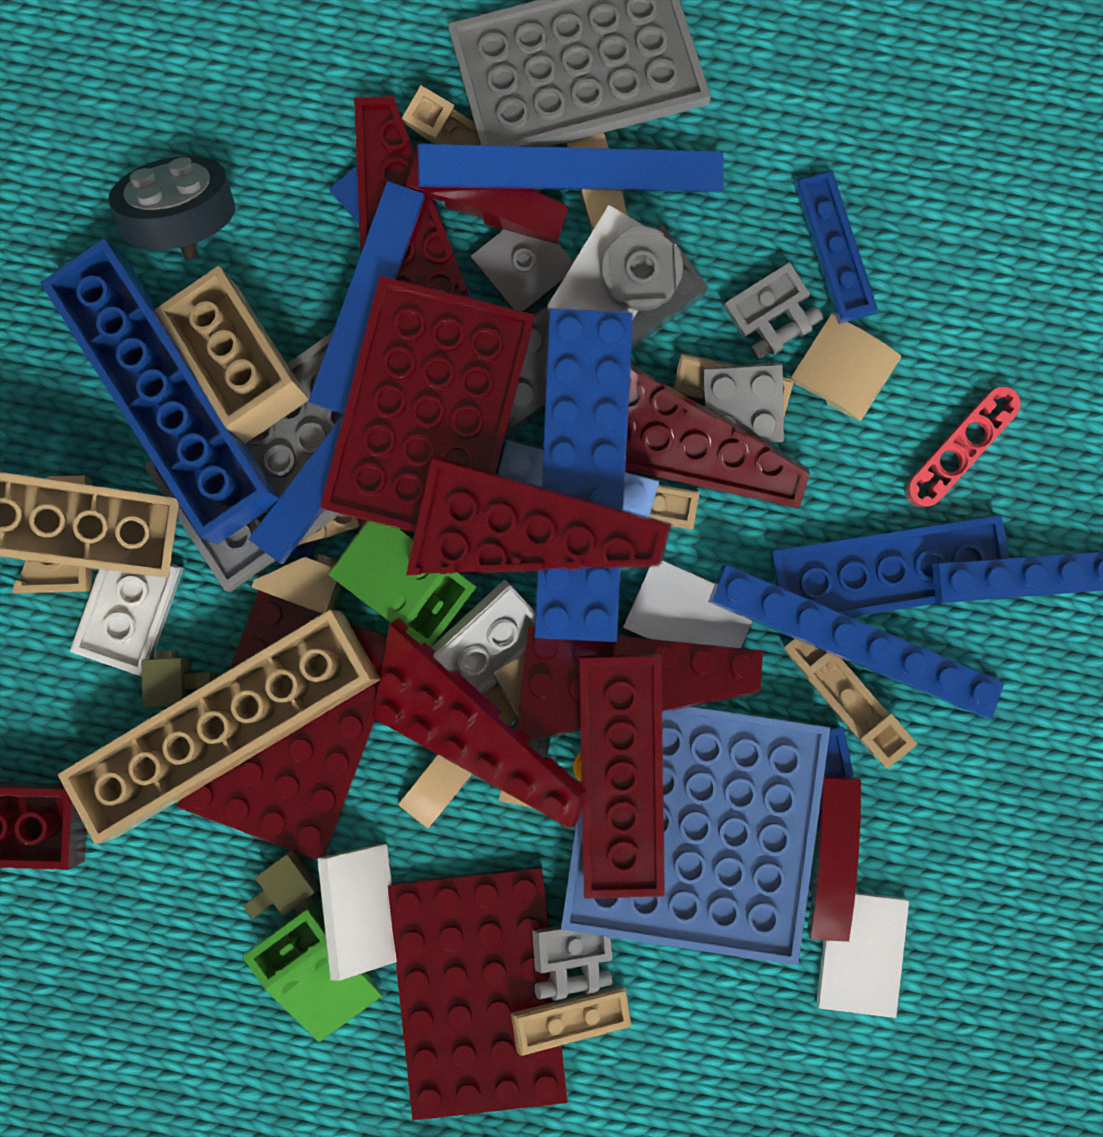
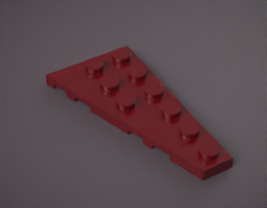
[625,364,810,508]
[517,627,763,743]

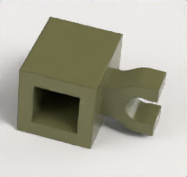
[141,650,217,707]
[243,850,320,919]

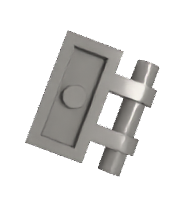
[723,262,823,360]
[532,926,612,1000]

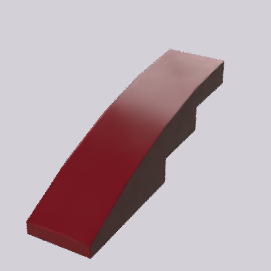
[406,152,568,244]
[807,775,861,942]

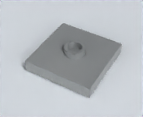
[471,230,574,312]

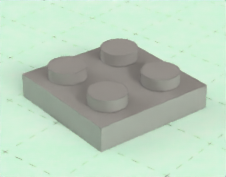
[703,363,784,443]

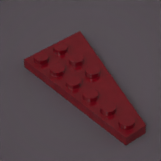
[354,96,470,298]
[406,457,672,575]
[373,618,587,829]

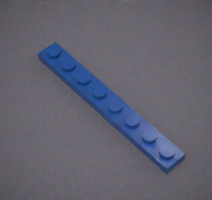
[708,565,1004,719]

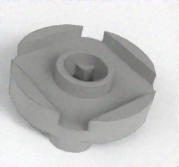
[602,227,683,311]

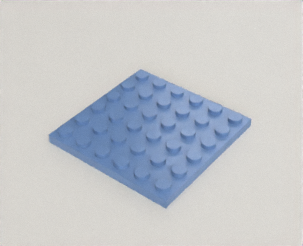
[561,706,830,966]

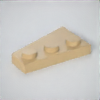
[12,475,92,593]

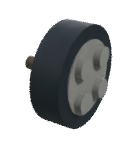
[108,156,235,260]

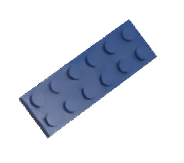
[770,515,1009,617]

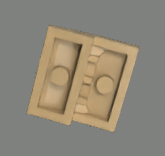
[791,314,901,422]

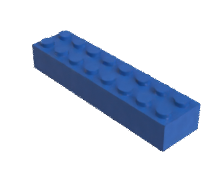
[40,238,280,545]
[535,309,633,642]

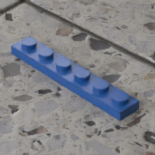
[932,552,1103,603]

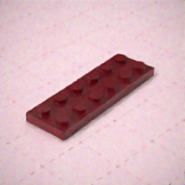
[579,654,665,899]

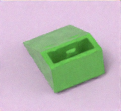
[327,521,476,647]
[242,901,383,1042]

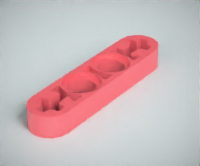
[905,387,1021,508]

